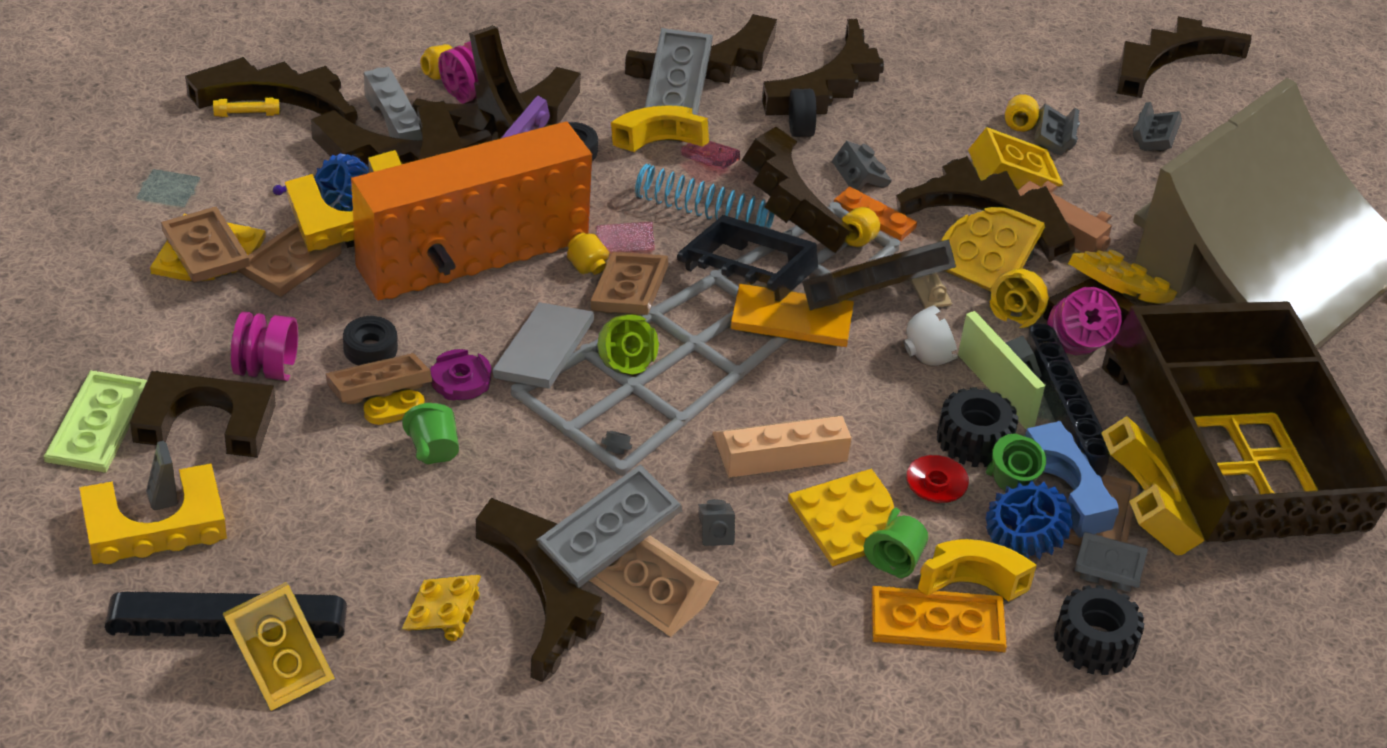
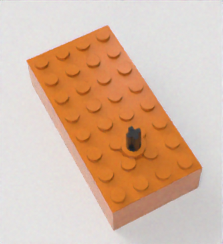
[351,121,592,301]

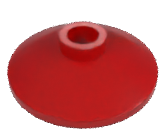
[906,455,969,503]

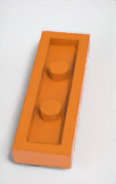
[834,186,917,241]

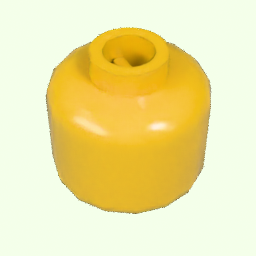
[420,44,453,80]
[1005,94,1039,132]
[841,207,880,247]
[567,233,609,275]

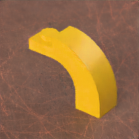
[611,106,709,152]
[918,539,1037,601]

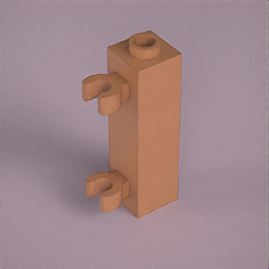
[1017,181,1112,253]

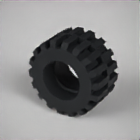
[937,387,1018,467]
[1054,585,1145,675]

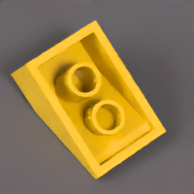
[968,127,1063,190]
[223,582,335,711]

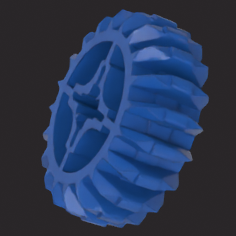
[314,153,369,211]
[986,480,1073,560]

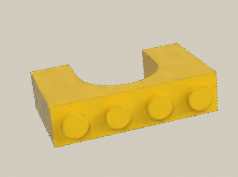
[285,150,402,252]
[1101,416,1205,555]
[79,463,227,564]

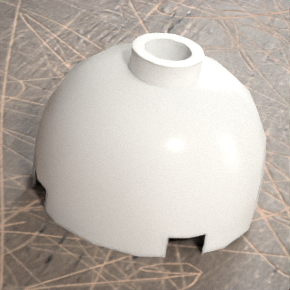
[903,305,958,366]

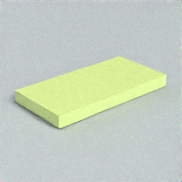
[958,311,1045,430]
[44,370,147,473]

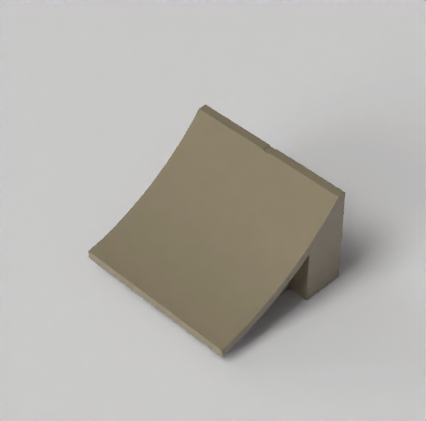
[1133,78,1387,350]

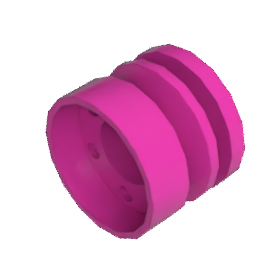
[438,41,478,104]
[1047,287,1122,355]
[231,311,298,381]

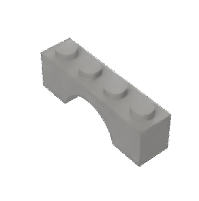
[364,67,422,140]

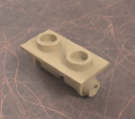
[911,273,952,309]

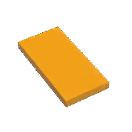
[730,283,854,347]
[871,586,1007,652]

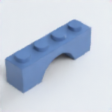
[1025,421,1119,538]

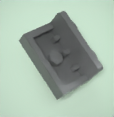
[1133,102,1182,151]
[1034,104,1080,155]
[832,140,892,191]
[1075,532,1148,592]

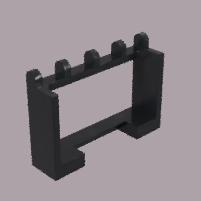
[677,215,818,302]

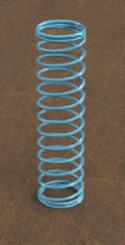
[635,164,774,228]

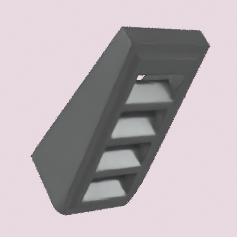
[146,441,178,510]

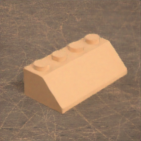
[713,416,852,478]
[589,535,719,637]

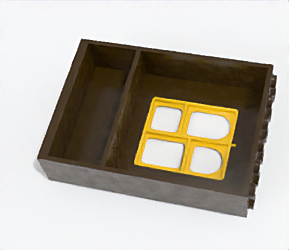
[1112,301,1387,542]

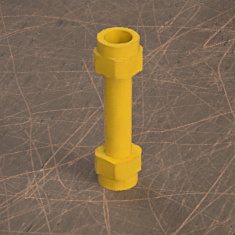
[213,97,280,117]

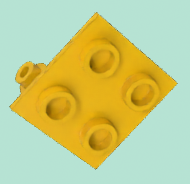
[402,575,481,642]

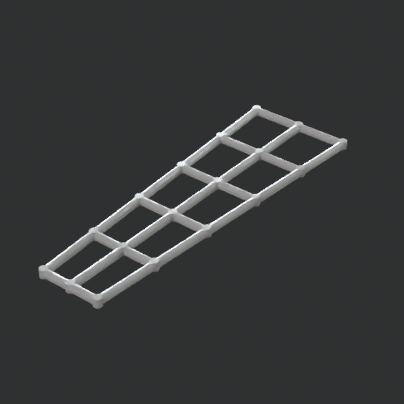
[511,202,900,476]

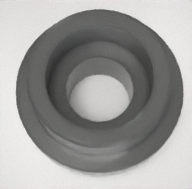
[601,431,632,454]

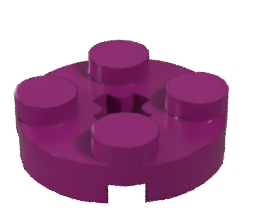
[430,349,491,401]

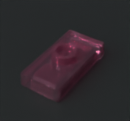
[681,141,740,169]
[595,222,655,253]

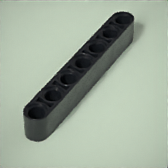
[1027,323,1110,477]
[104,592,347,639]

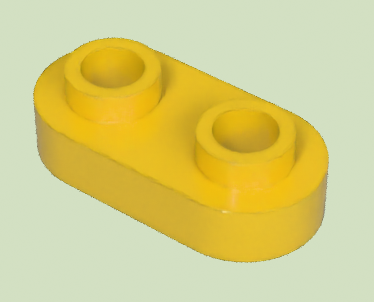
[363,390,425,425]

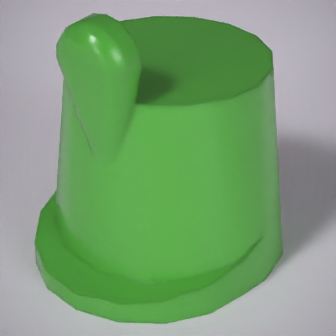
[402,403,459,464]
[986,434,1046,491]
[863,508,929,578]

